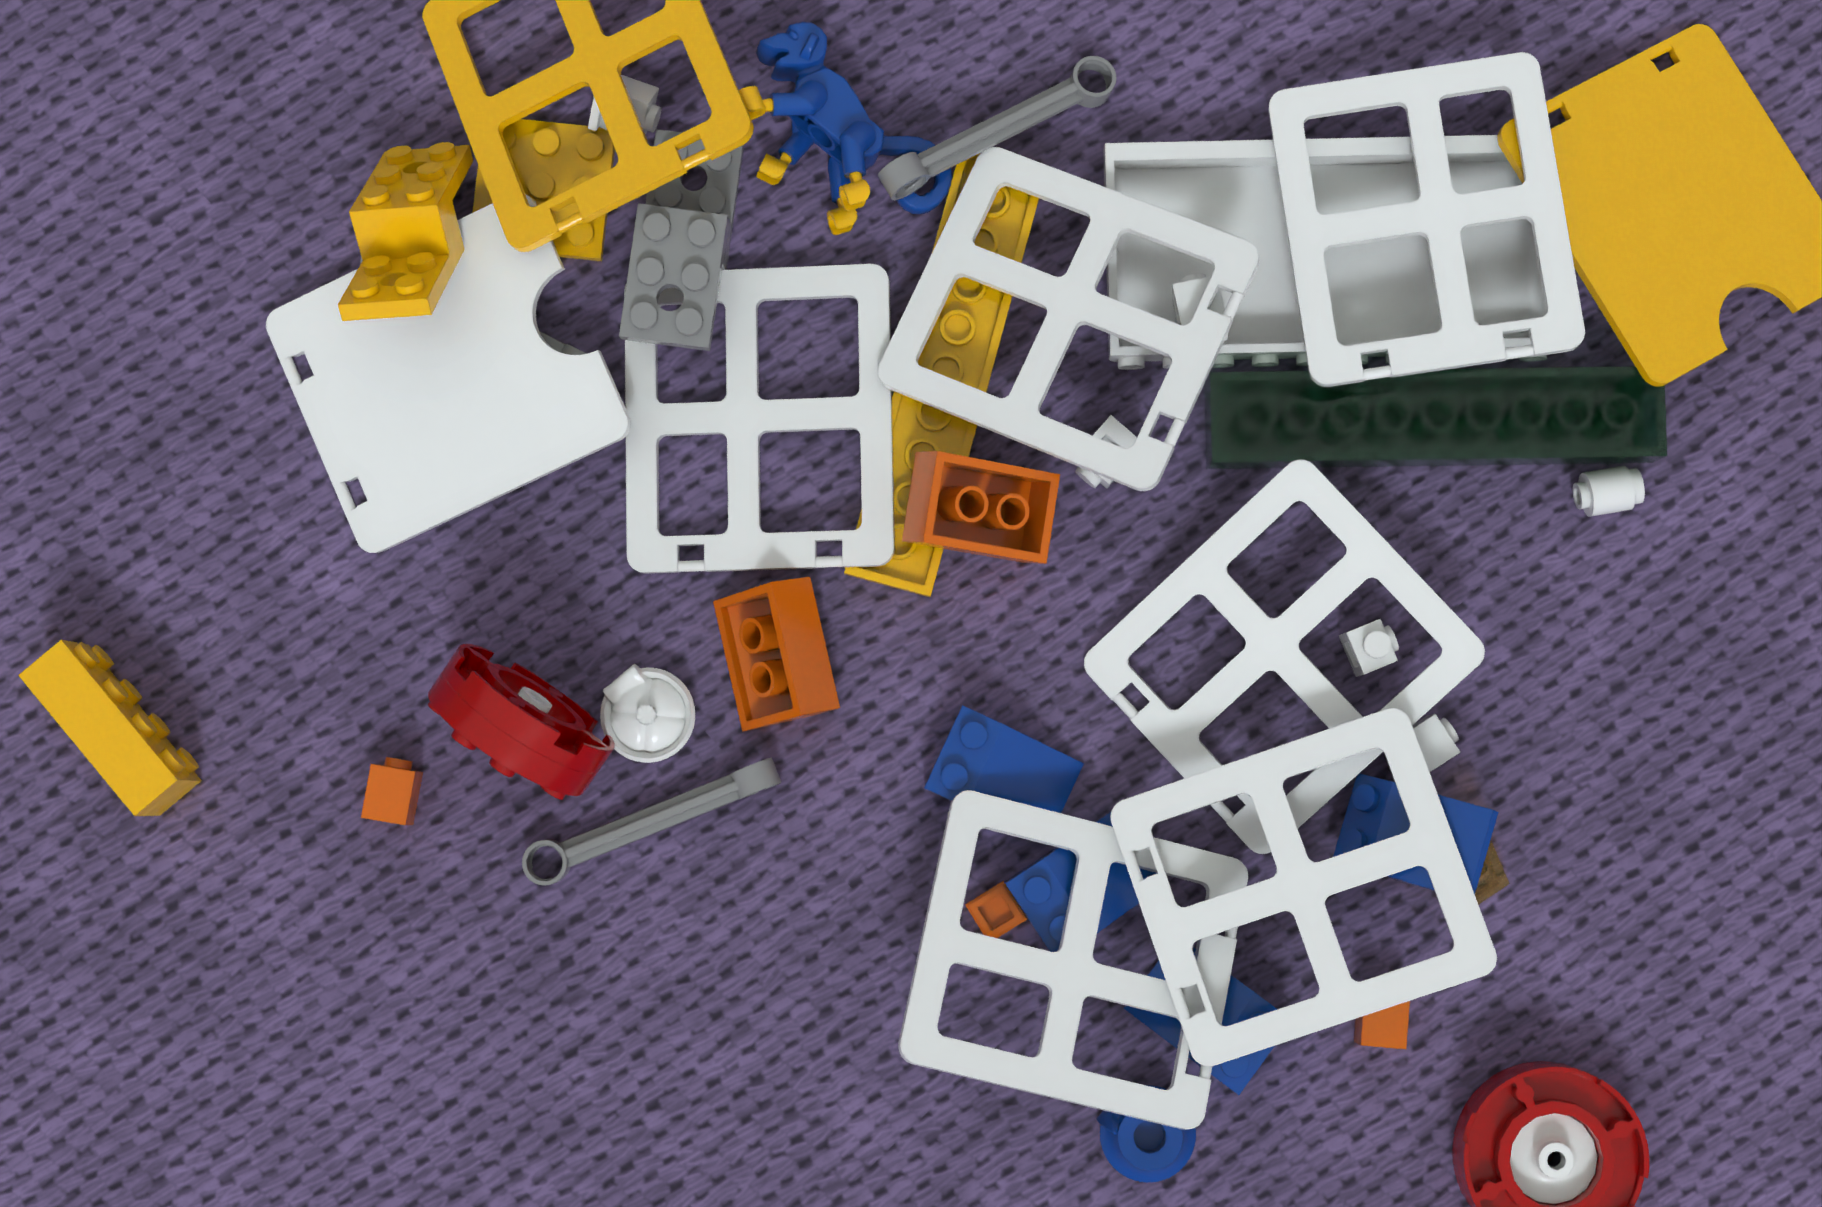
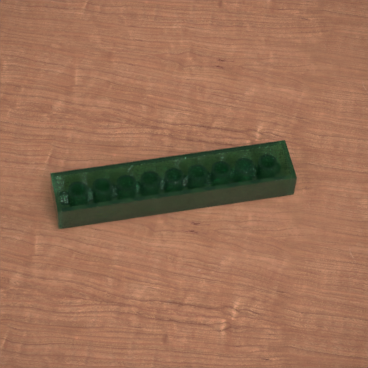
[1204,366,1667,469]

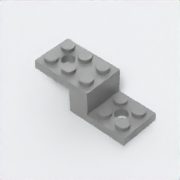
[619,129,744,351]

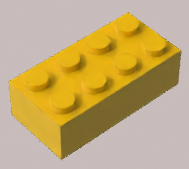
[18,640,202,816]

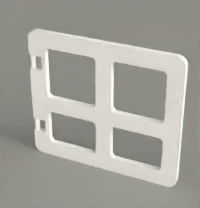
[1268,52,1585,387]
[878,147,1260,491]
[624,264,895,574]
[1084,460,1485,854]
[898,790,1248,1130]

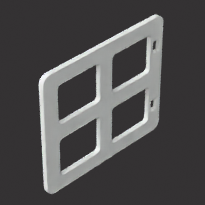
[1111,708,1497,1066]

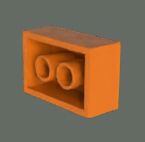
[902,451,1060,564]

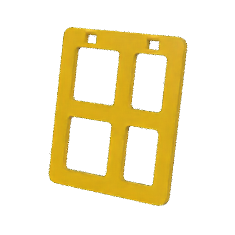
[422,0,754,252]

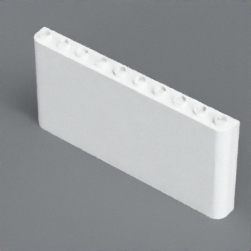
[1103,135,1547,370]

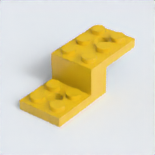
[338,142,473,321]

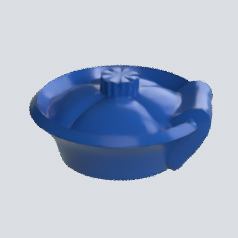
[1096,1085,1196,1183]

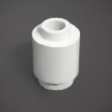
[1573,466,1645,517]

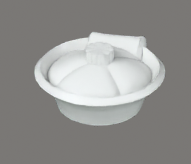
[600,664,695,763]

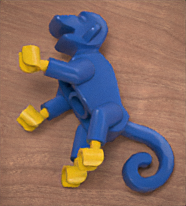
[739,22,952,235]

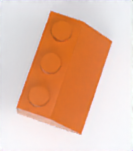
[713,577,840,732]

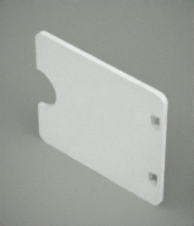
[266,194,631,553]

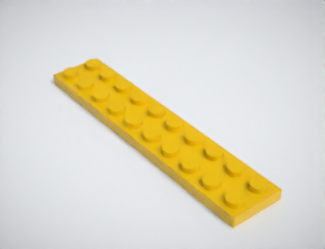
[844,153,1039,598]

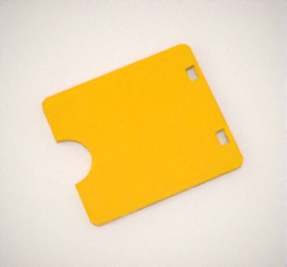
[1497,24,1822,387]

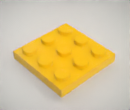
[472,119,615,261]

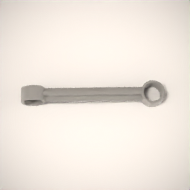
[878,56,1116,200]
[522,757,782,885]

